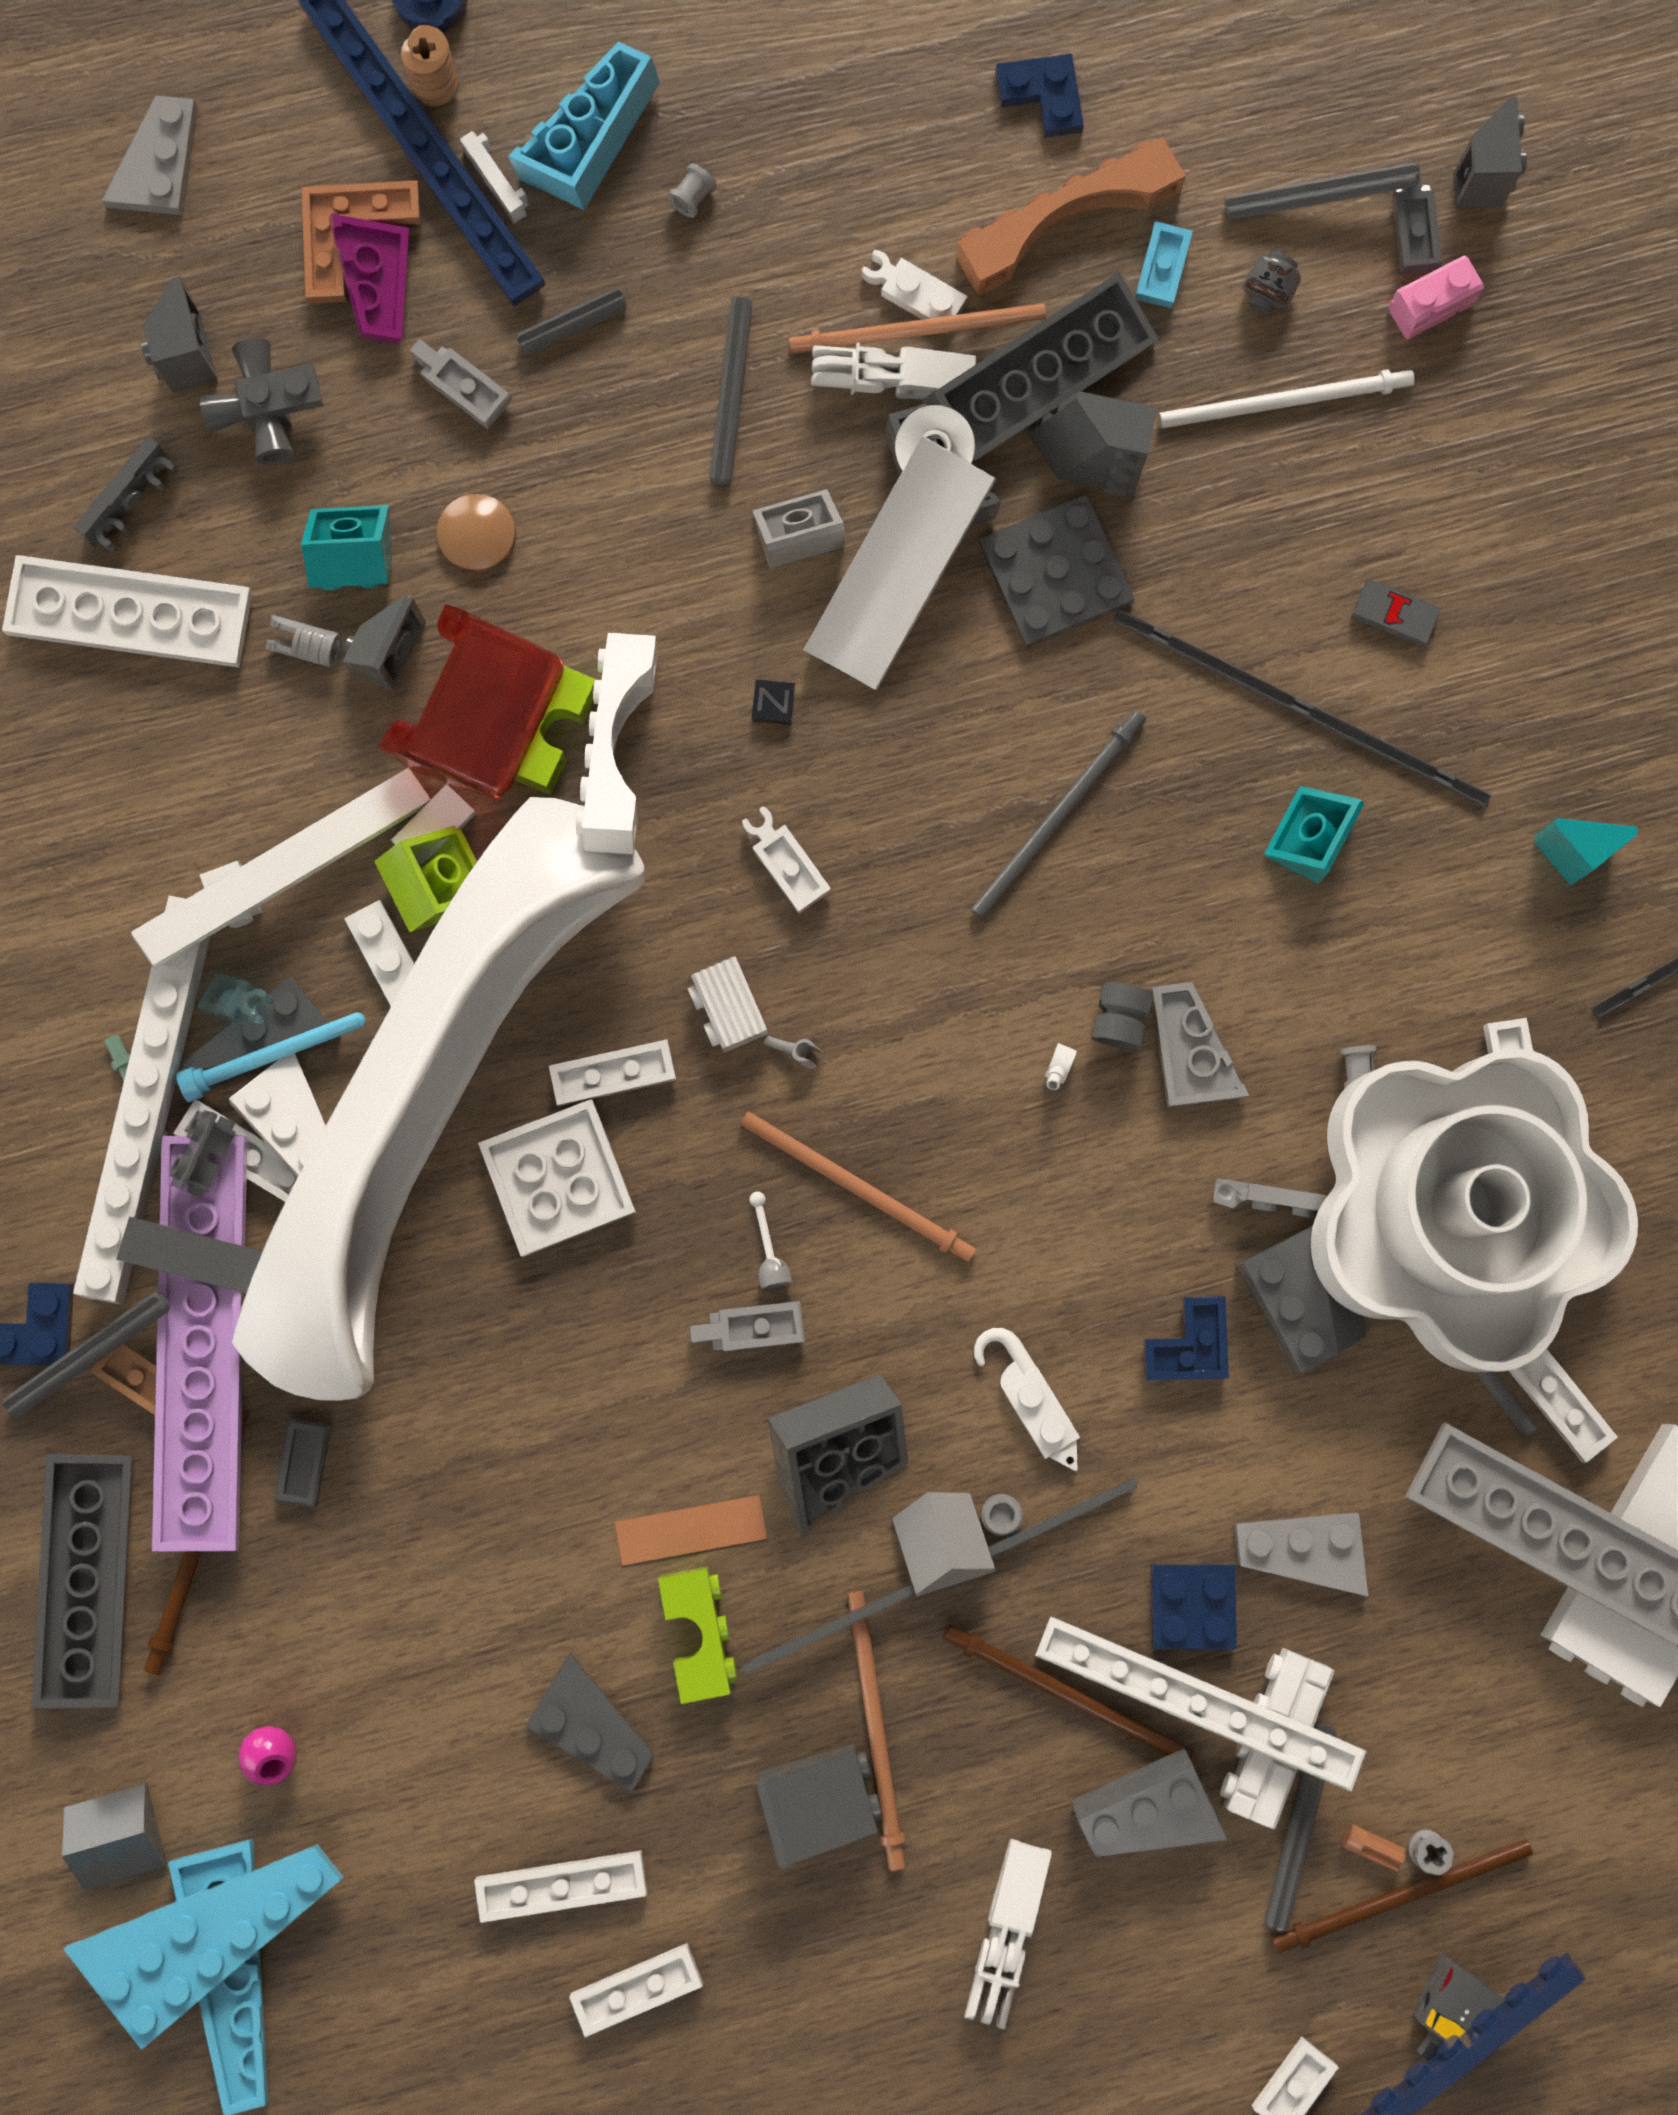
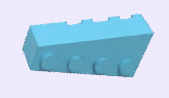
[508,42,660,210]

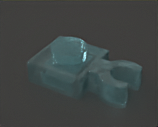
[198,972,274,1023]

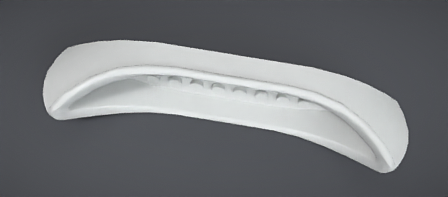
[232,797,645,1401]

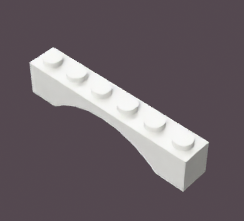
[576,633,657,854]

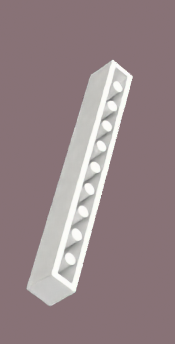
[73,895,211,1305]

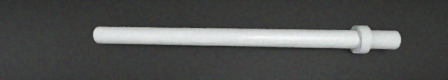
[1159,370,1415,429]

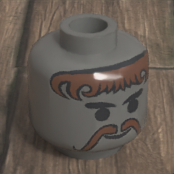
[1243,251,1301,314]

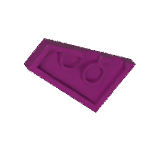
[329,213,409,345]

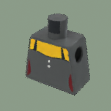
[1413,1952,1505,2061]

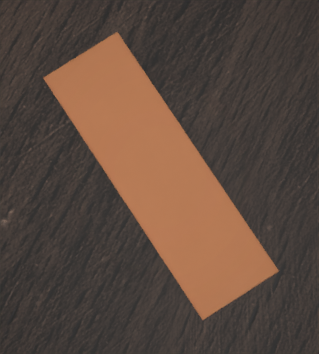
[615,1495,767,1566]

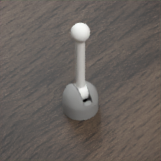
[749,1192,793,1290]

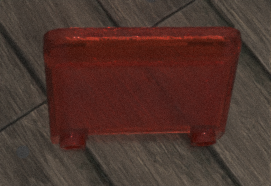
[378,604,564,798]

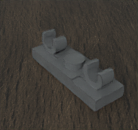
[73,436,178,551]

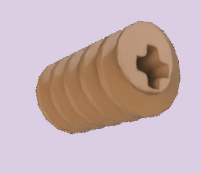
[401,25,460,107]

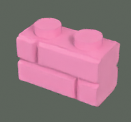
[1388,255,1484,340]

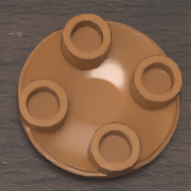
[437,494,516,573]

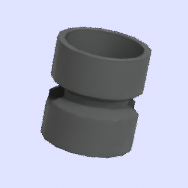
[1091,982,1153,1050]

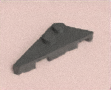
[180,976,341,1071]

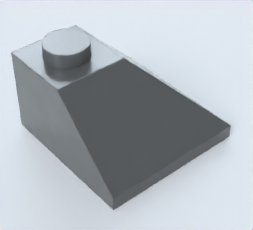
[342,595,426,691]

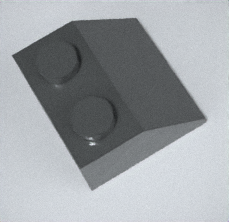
[141,276,218,392]

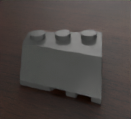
[1028,391,1157,496]
[1236,1225,1366,1373]
[768,1374,909,1536]

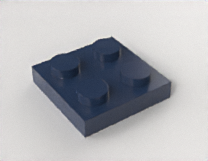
[1151,1564,1237,1649]

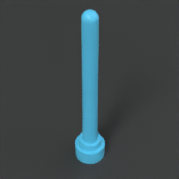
[176,1012,366,1103]

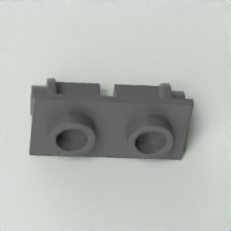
[170,1110,236,1198]

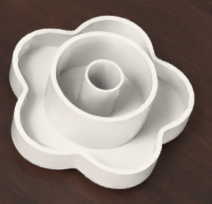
[1311,1049,1638,1373]

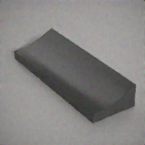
[922,272,1159,463]
[32,1453,132,1709]

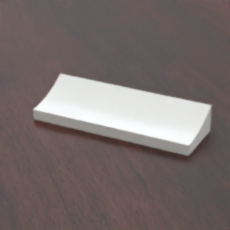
[803,437,996,690]

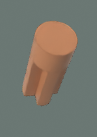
[1341,1823,1405,1872]

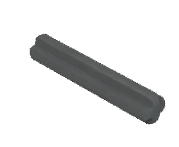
[517,288,627,355]

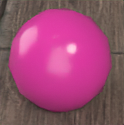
[238,1726,297,1786]

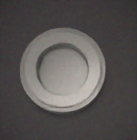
[981,1494,1023,1536]

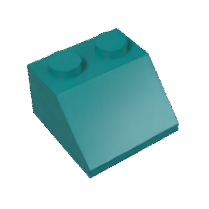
[301,505,392,590]

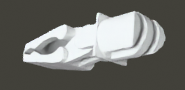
[811,343,976,399]
[964,1839,1052,2029]

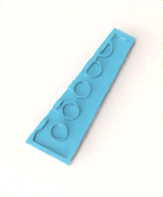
[168,1838,269,2115]

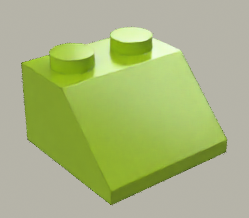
[374,826,477,933]

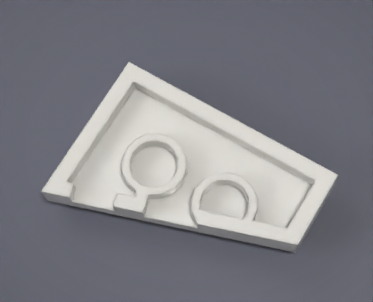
[229,1053,326,1178]

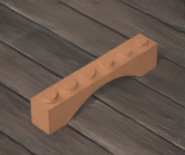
[956,137,1186,297]

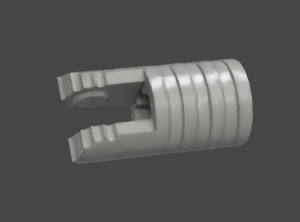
[265,615,342,668]

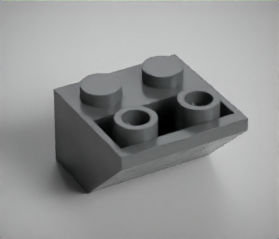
[1454,97,1527,209]

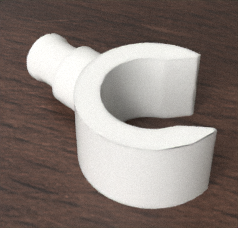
[1044,1043,1077,1090]

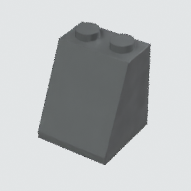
[756,1744,883,1869]

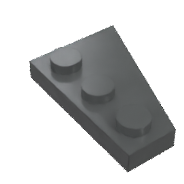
[526,1652,654,1792]

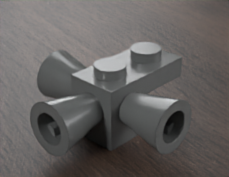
[199,338,324,465]

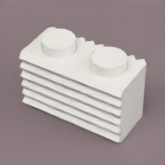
[688,957,768,1053]

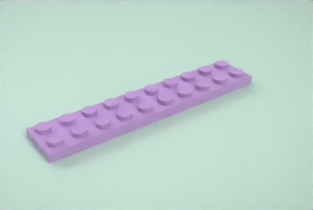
[152,1136,247,1551]

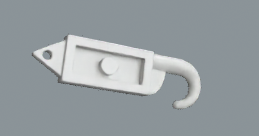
[974,1328,1080,1471]

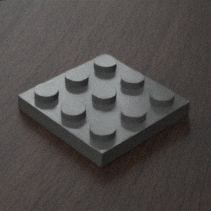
[978,494,1135,649]

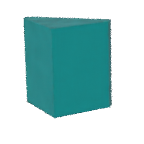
[1264,786,1365,884]
[1534,818,1638,886]

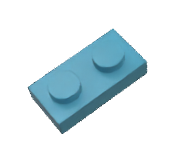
[1135,221,1193,309]

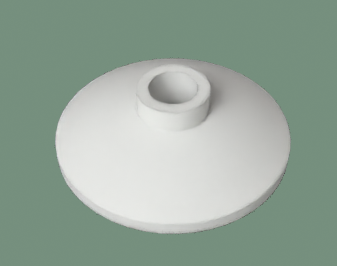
[895,405,975,470]

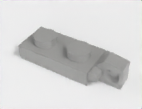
[410,339,512,429]
[1212,1178,1327,1218]
[689,1301,805,1351]

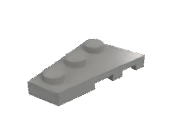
[102,96,197,215]
[1150,982,1249,1108]
[1234,1512,1368,1596]

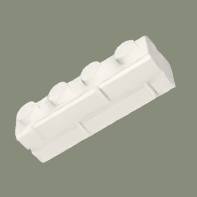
[1220,1648,1335,1829]

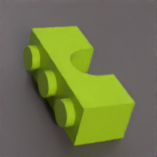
[501,661,596,796]
[658,1566,738,1704]

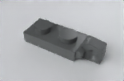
[1392,163,1442,274]

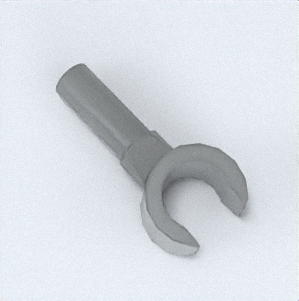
[764,1036,822,1069]

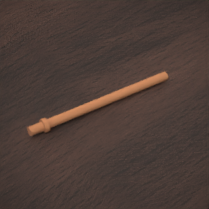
[789,303,1046,354]
[740,1111,976,1262]
[847,1590,905,1871]

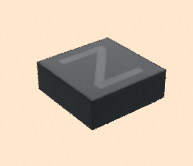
[752,679,795,725]

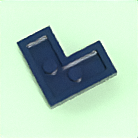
[995,53,1084,138]
[0,1283,74,1365]
[1144,1296,1229,1381]

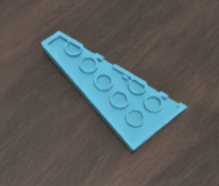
[63,1844,343,2050]

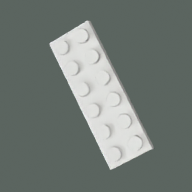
[2,555,253,668]

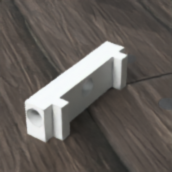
[460,131,529,224]

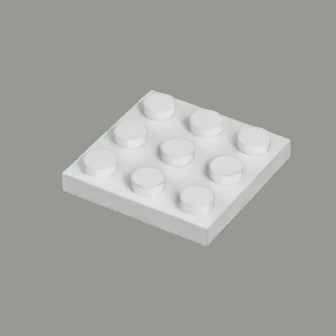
[478,1099,636,1257]

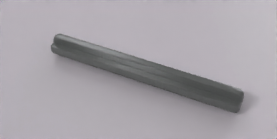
[1224,163,1419,220]
[710,296,752,486]
[3,1293,170,1417]
[1265,1723,1337,1932]

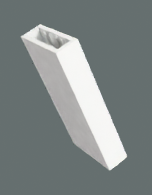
[1540,1424,1678,1707]

